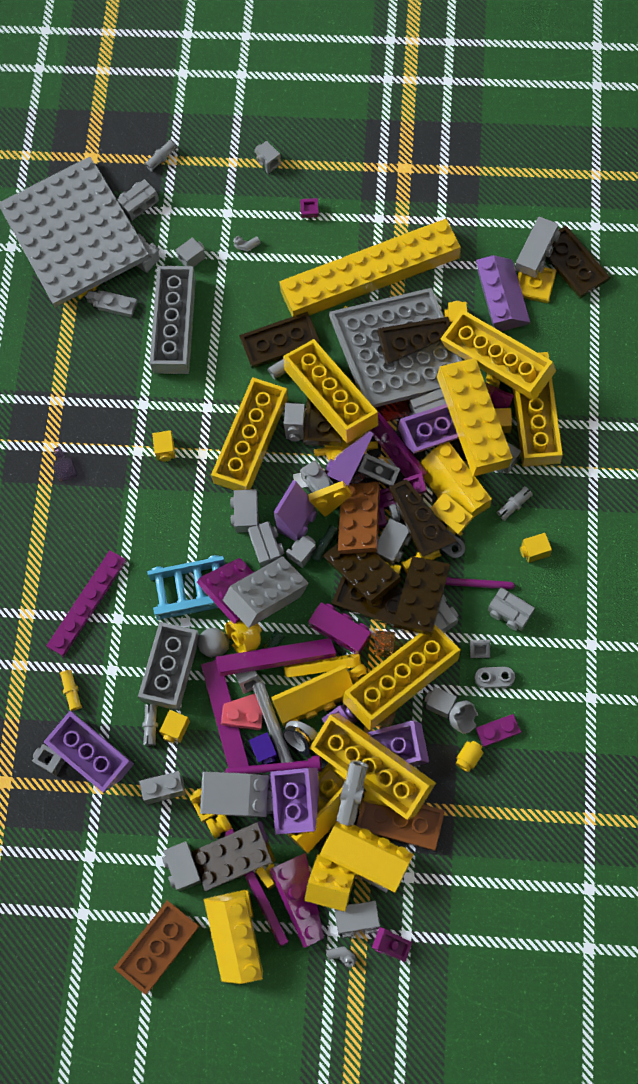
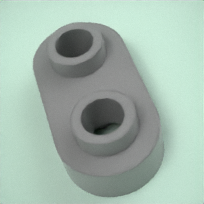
[475,667,515,689]

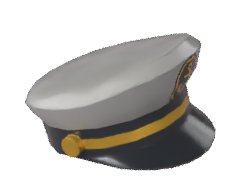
[283,721,318,756]

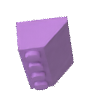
[476,255,530,331]
[398,404,459,453]
[44,711,134,793]

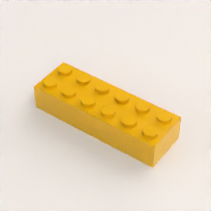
[441,309,556,401]
[283,339,378,443]
[512,352,563,467]
[437,358,513,477]
[211,377,288,490]
[343,625,460,730]
[310,713,436,820]

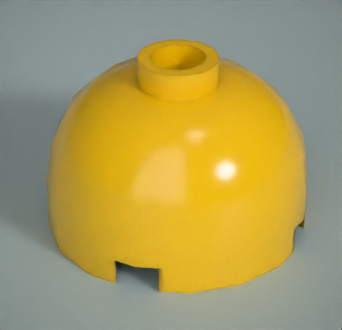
[225,620,262,653]

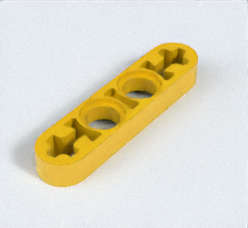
[284,654,361,677]

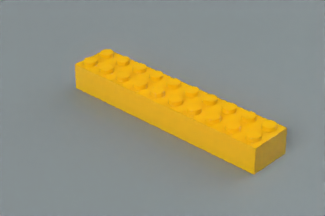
[279,218,461,317]

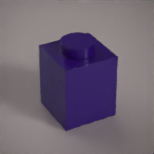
[249,732,278,765]

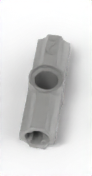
[336,760,368,825]

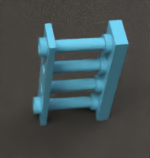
[147,555,225,620]

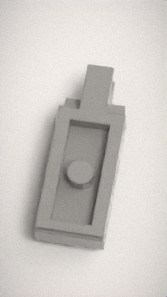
[86,291,137,317]

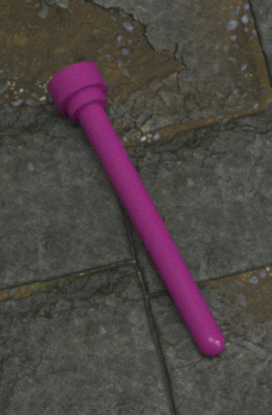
[446,578,515,589]
[225,755,322,774]

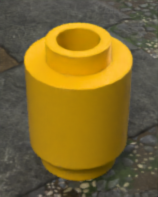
[455,741,484,772]

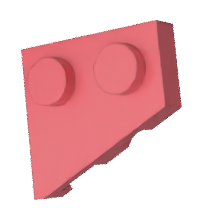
[221,694,263,730]

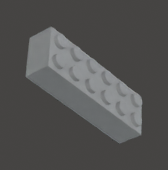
[149,266,196,374]

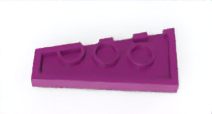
[270,853,324,948]

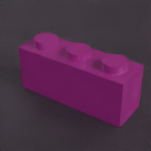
[308,602,371,655]

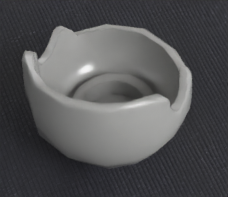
[198,628,230,658]
[449,700,478,734]

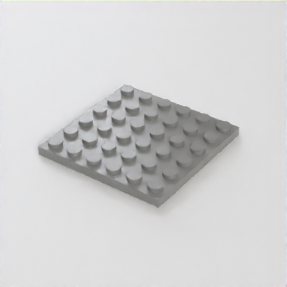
[329,288,462,408]

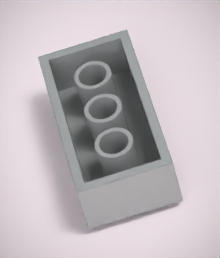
[222,556,309,628]
[138,622,199,711]

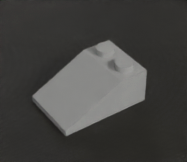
[200,772,268,818]

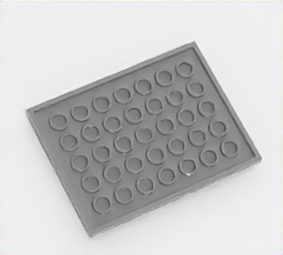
[0,156,150,307]

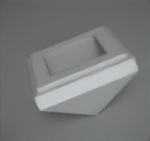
[470,640,490,658]

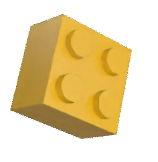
[305,855,356,912]

